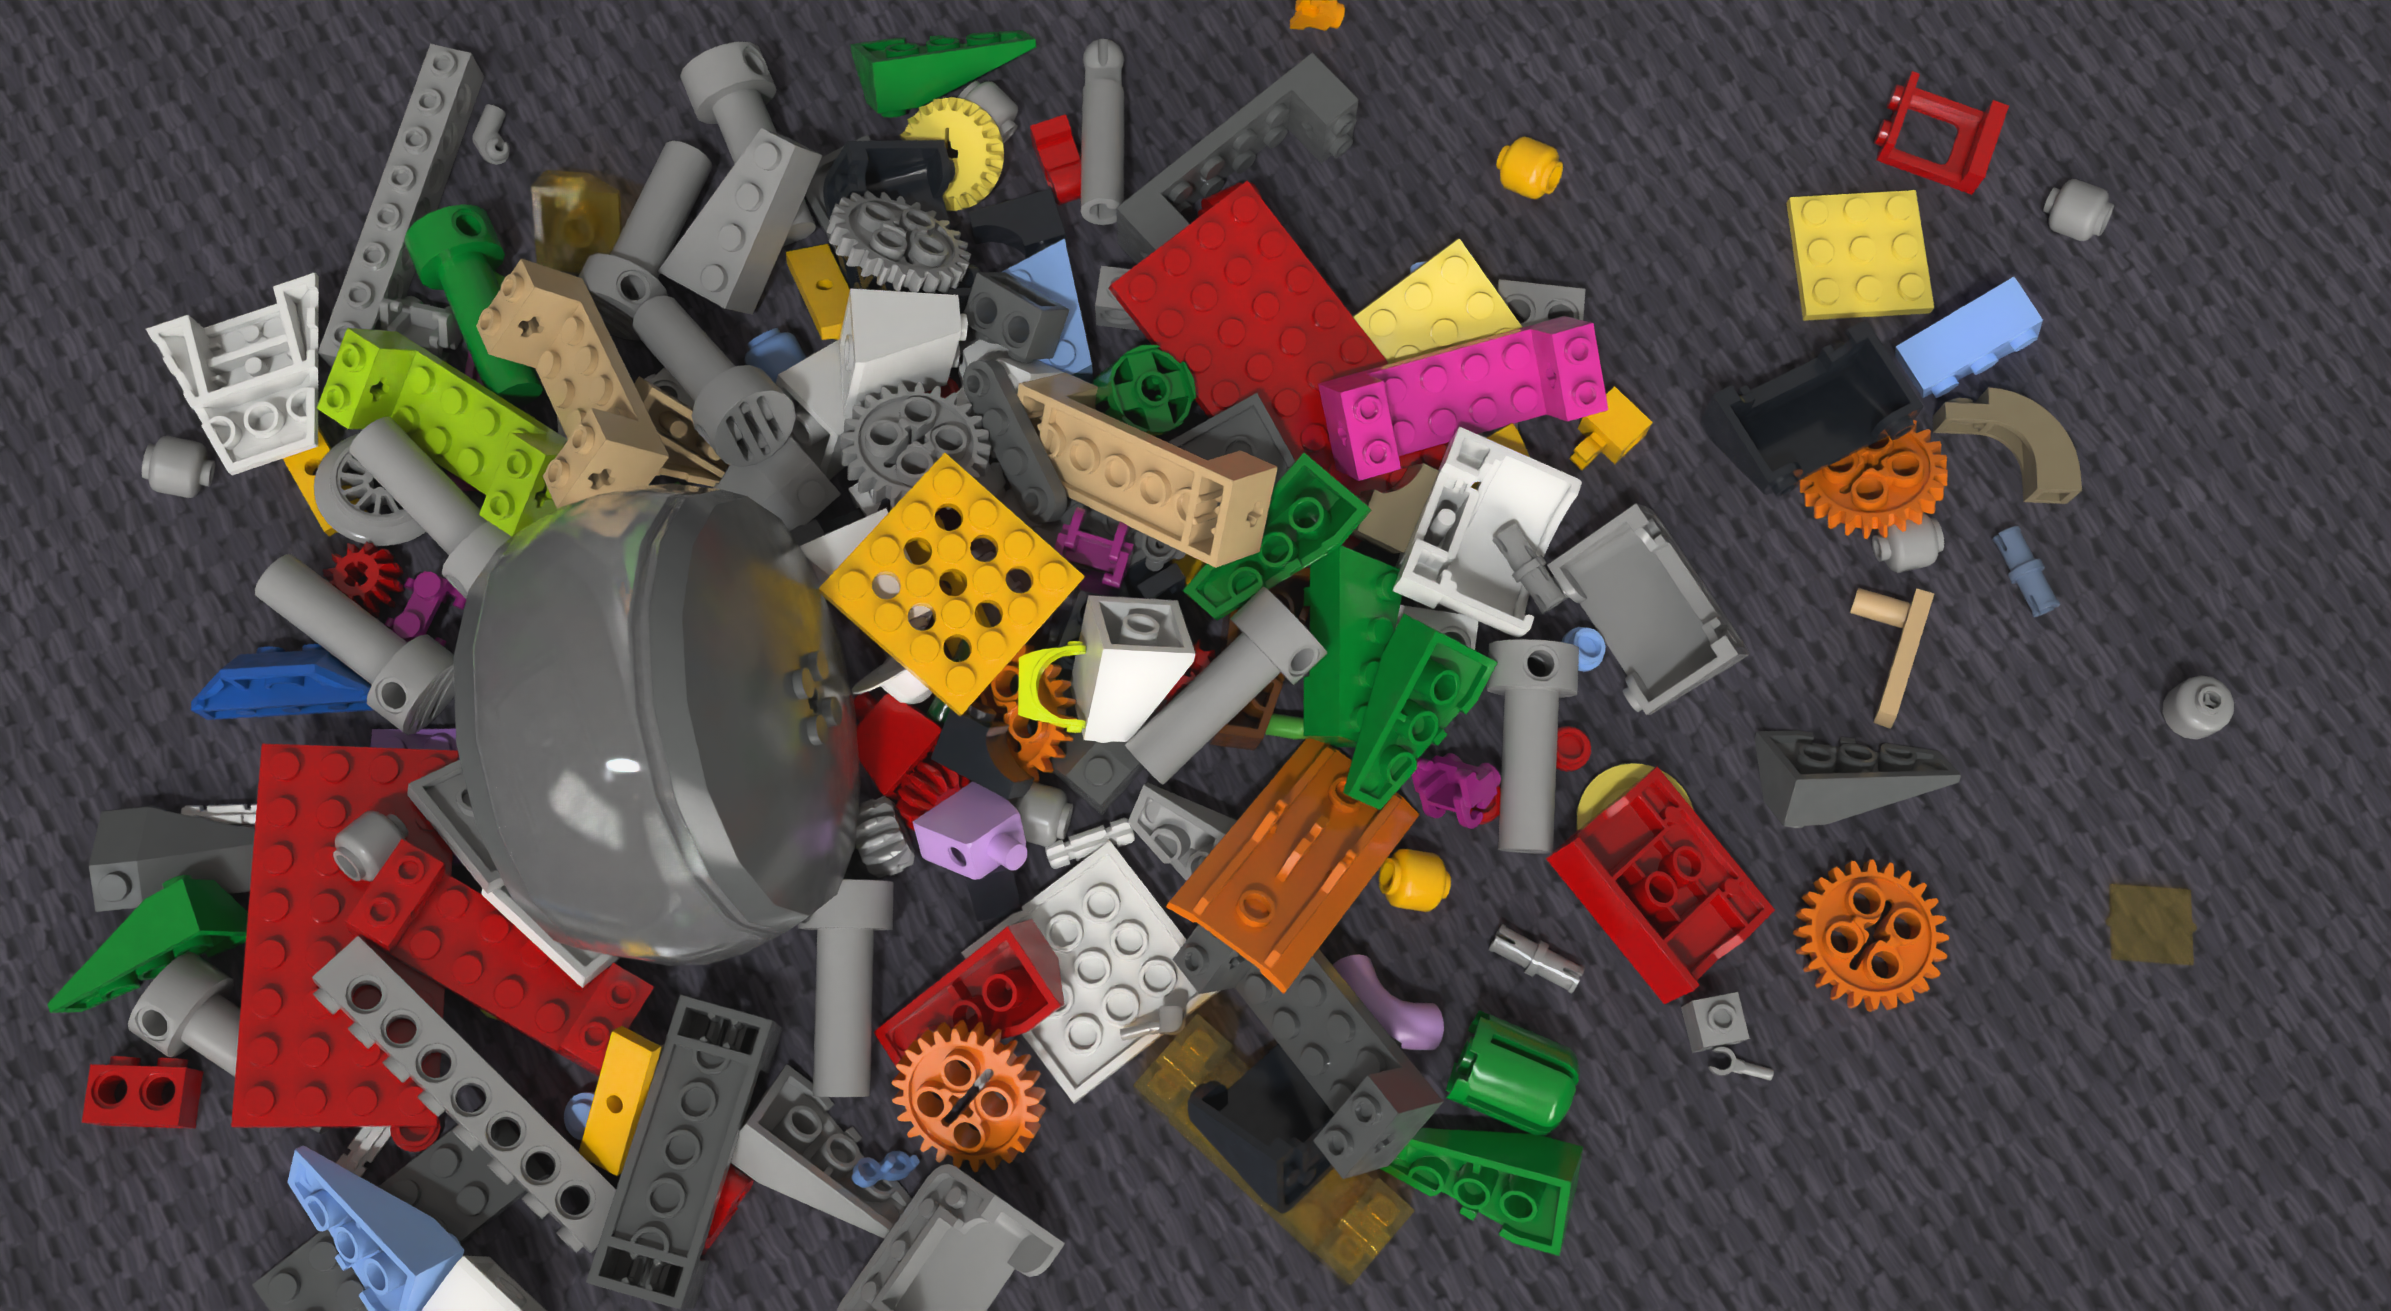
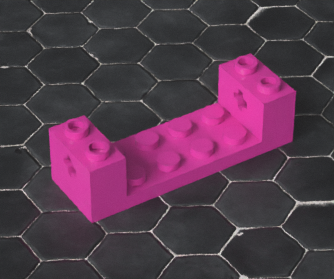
[1318,316,1608,481]

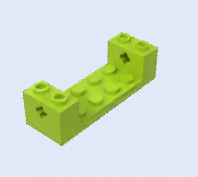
[317,328,569,536]

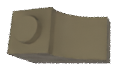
[1351,463,1439,554]

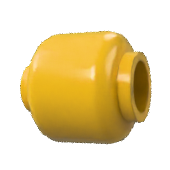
[1496,137,1563,199]
[1379,849,1451,912]

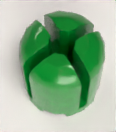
[1091,345,1196,439]
[1446,1010,1580,1135]

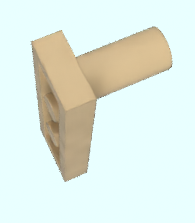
[1850,588,1934,729]

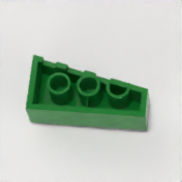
[1303,546,1402,747]

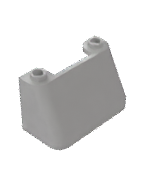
[1547,503,1749,715]
[837,1164,1065,1311]

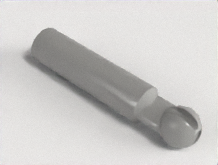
[1081,39,1124,225]

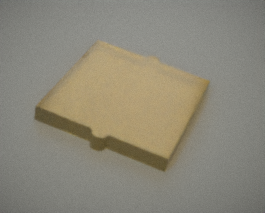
[2105,884,2197,966]

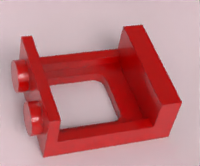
[1874,71,2009,195]

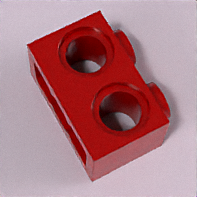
[82,1056,203,1129]

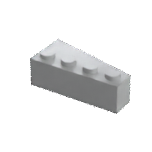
[657,128,822,315]

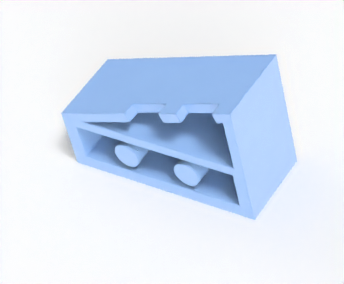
[1002,238,1093,384]
[1895,277,2043,398]

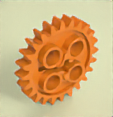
[1799,420,1948,539]
[979,644,1077,783]
[1793,859,1949,1012]
[892,1020,1046,1172]

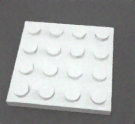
[961,841,1219,1104]

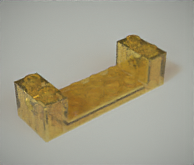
[1133,1013,1415,1286]

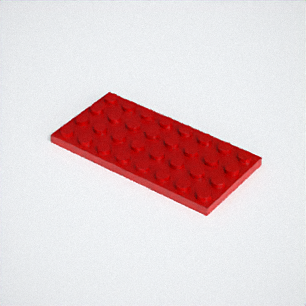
[1108,180,1449,550]
[231,743,459,1128]

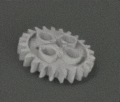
[827,191,971,294]
[840,382,991,511]

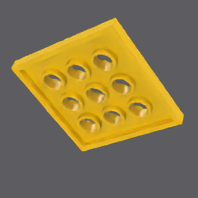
[818,453,1085,717]

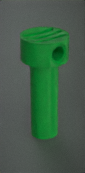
[404,204,543,408]

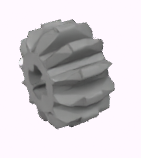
[855,796,915,878]

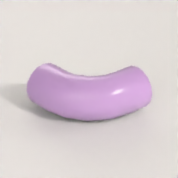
[1333,954,1444,1050]

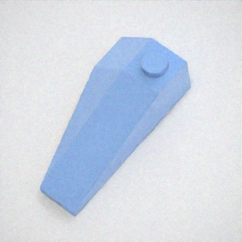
[287,1145,464,1311]

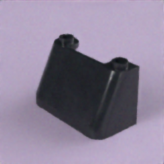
[823,140,980,312]
[1700,320,1924,497]
[1187,1037,1402,1214]

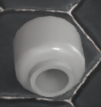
[957,81,1018,143]
[2043,179,2114,241]
[142,436,215,498]
[1872,512,1944,573]
[2163,675,2234,739]
[1008,782,1073,847]
[333,811,408,882]

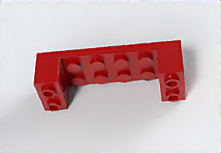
[345,839,654,1077]

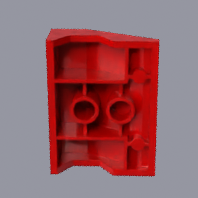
[1546,766,1775,1004]

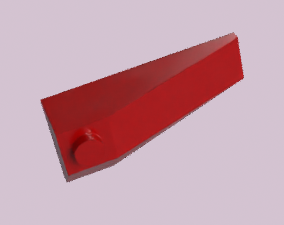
[874,919,1065,1071]

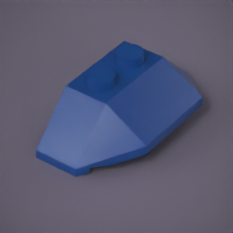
[191,644,373,720]

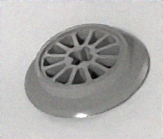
[314,433,444,546]

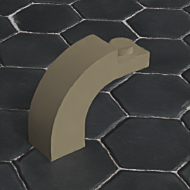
[1933,387,2082,504]

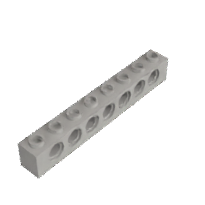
[318,44,484,368]
[312,936,616,1253]

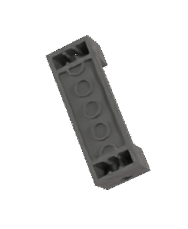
[1116,52,1359,264]
[1172,924,1444,1179]
[586,995,783,1310]

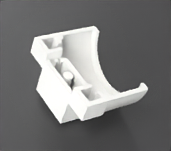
[1392,426,1582,638]

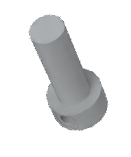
[680,42,816,247]
[579,141,712,341]
[632,295,796,467]
[349,417,512,599]
[255,554,455,735]
[1125,587,1327,785]
[1487,639,1579,854]
[798,879,894,1097]
[128,951,331,1134]

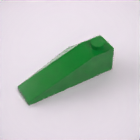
[850,30,1036,117]
[1183,453,1372,621]
[1343,613,1498,810]
[47,875,248,1013]
[1380,1128,1583,1256]

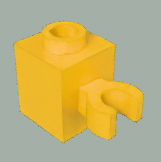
[1569,386,1653,471]

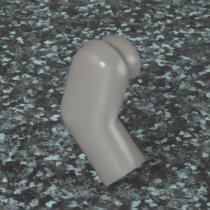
[472,104,510,165]

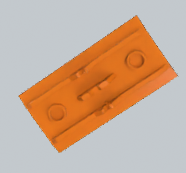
[1166,738,1419,994]

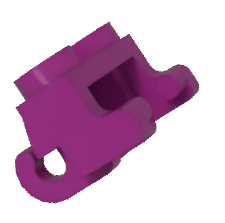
[1054,507,1134,589]
[384,571,466,647]
[1412,753,1501,829]

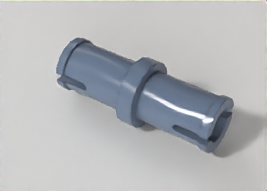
[1992,526,2060,617]

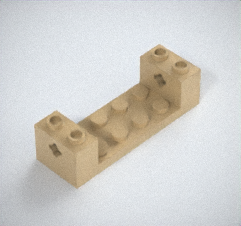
[476,259,669,523]
[1017,372,1278,568]

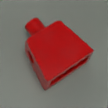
[854,692,943,801]

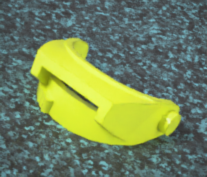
[1018,641,1086,733]

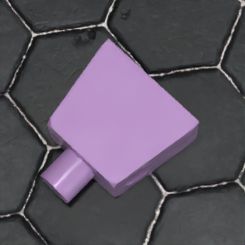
[913,781,1028,880]

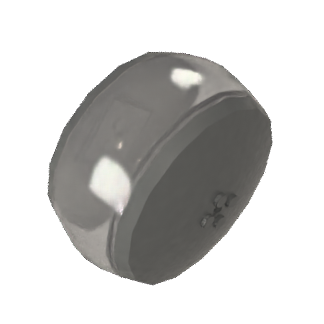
[453,484,861,966]

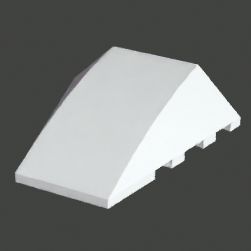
[146,273,319,475]

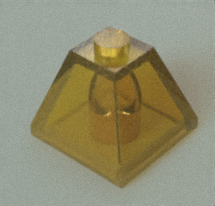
[531,170,622,272]

